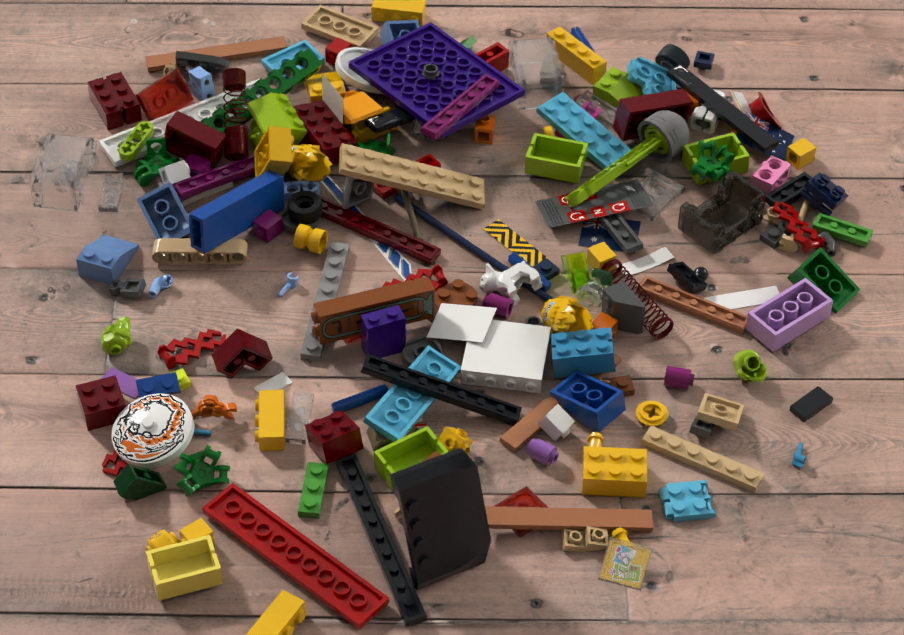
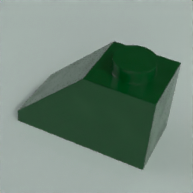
[113,464,167,501]

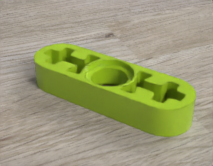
[118,121,154,162]

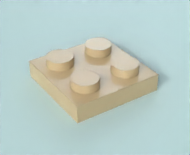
[696,393,744,431]

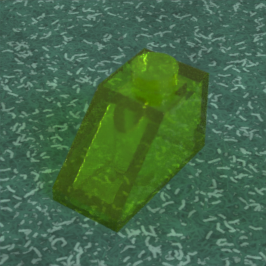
[561,252,592,293]

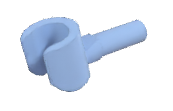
[278,272,299,297]

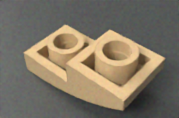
[561,526,609,552]

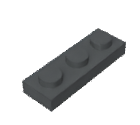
[598,213,643,255]

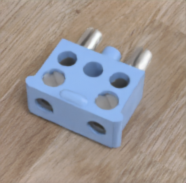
[185,65,215,101]

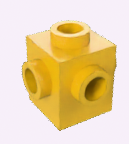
[438,427,473,455]

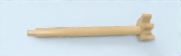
[778,200,809,253]

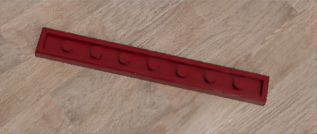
[320,196,441,265]

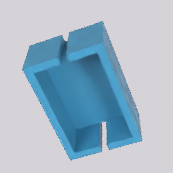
[551,327,616,378]

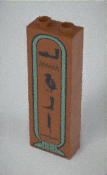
[311,276,435,345]

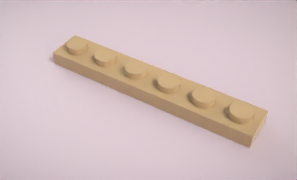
[641,426,764,493]

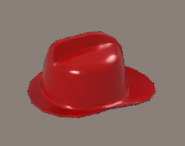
[749,92,782,129]

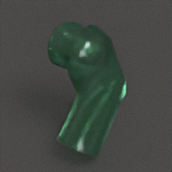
[591,268,613,286]

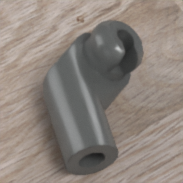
[818,232,836,257]

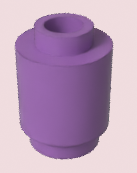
[526,438,559,466]

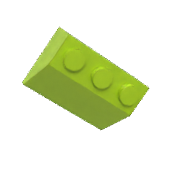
[246,92,308,145]

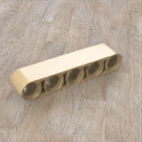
[152,238,248,265]

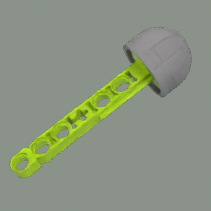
[565,110,689,207]

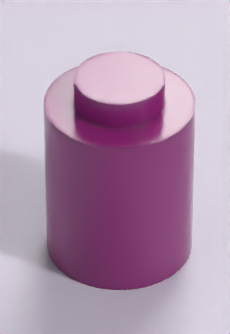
[482,293,514,318]
[664,366,695,390]

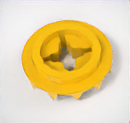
[635,401,668,427]

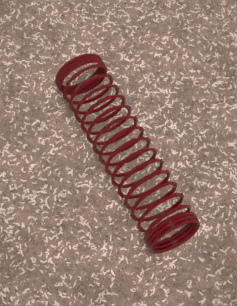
[599,259,674,339]

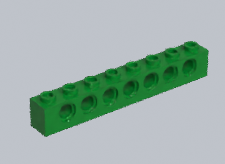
[200,48,322,134]

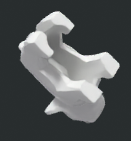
[479,261,542,306]

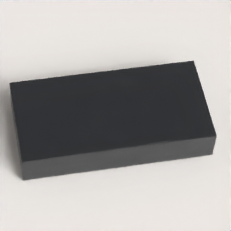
[789,386,833,422]

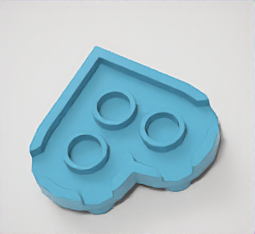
[627,57,676,95]

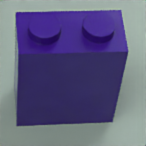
[361,305,406,358]

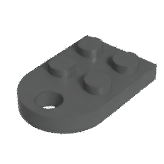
[175,51,230,73]

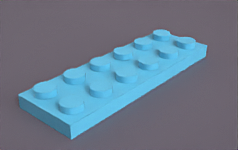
[536,92,631,170]
[363,345,461,442]

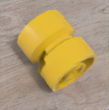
[293,224,328,254]

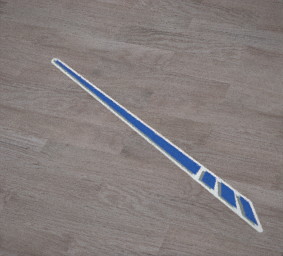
[321,176,412,281]

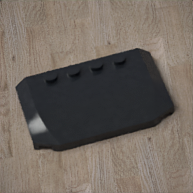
[390,448,491,590]

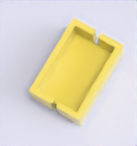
[146,535,223,601]

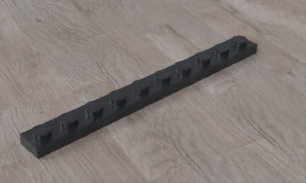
[336,454,427,627]

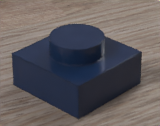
[693,51,715,70]
[533,258,560,281]

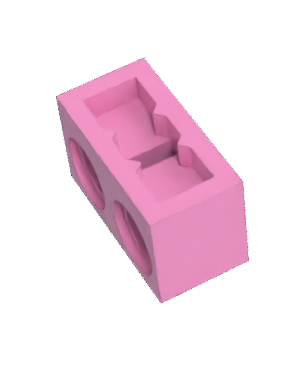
[750,155,791,196]

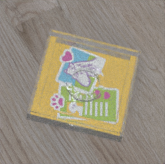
[598,537,652,591]

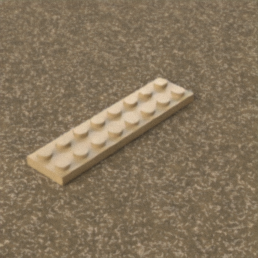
[339,143,485,210]

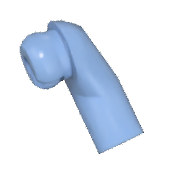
[148,274,173,298]

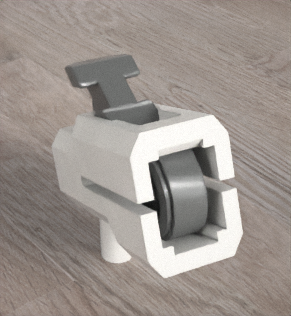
[690,89,735,134]

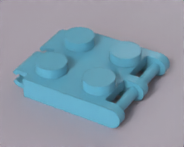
[659,480,716,522]

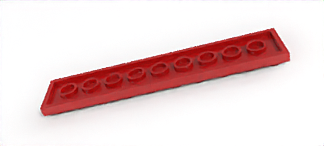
[202,483,390,630]

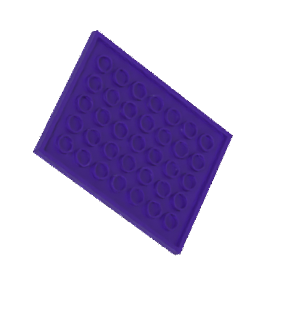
[349,22,525,138]

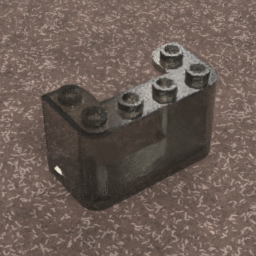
[678,171,766,254]

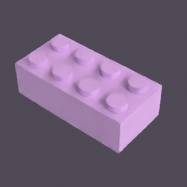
[746,278,833,352]

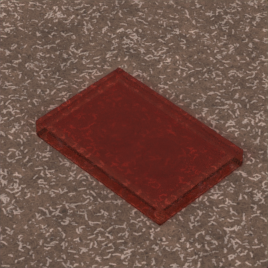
[135,68,194,121]

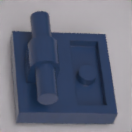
[799,172,849,216]

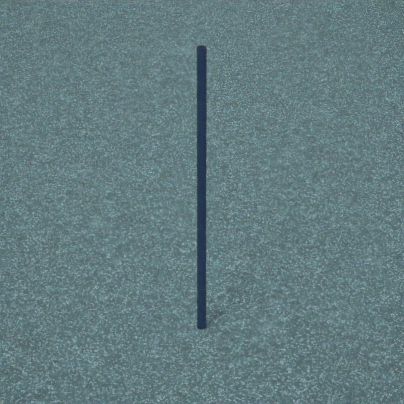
[395,195,553,302]

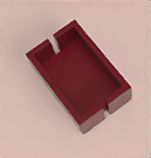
[87,72,142,131]
[164,111,226,170]

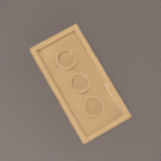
[301,5,379,48]

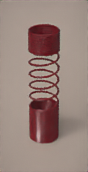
[222,68,249,161]

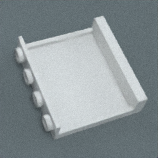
[461,320,551,393]

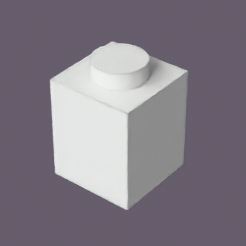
[158,160,190,185]
[537,404,575,441]

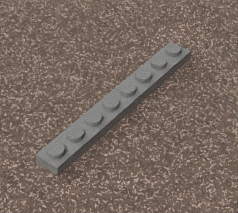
[300,242,350,361]

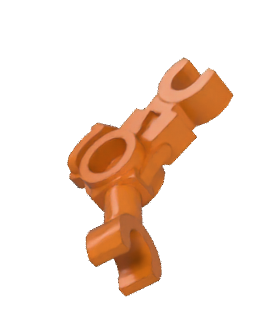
[191,395,237,419]

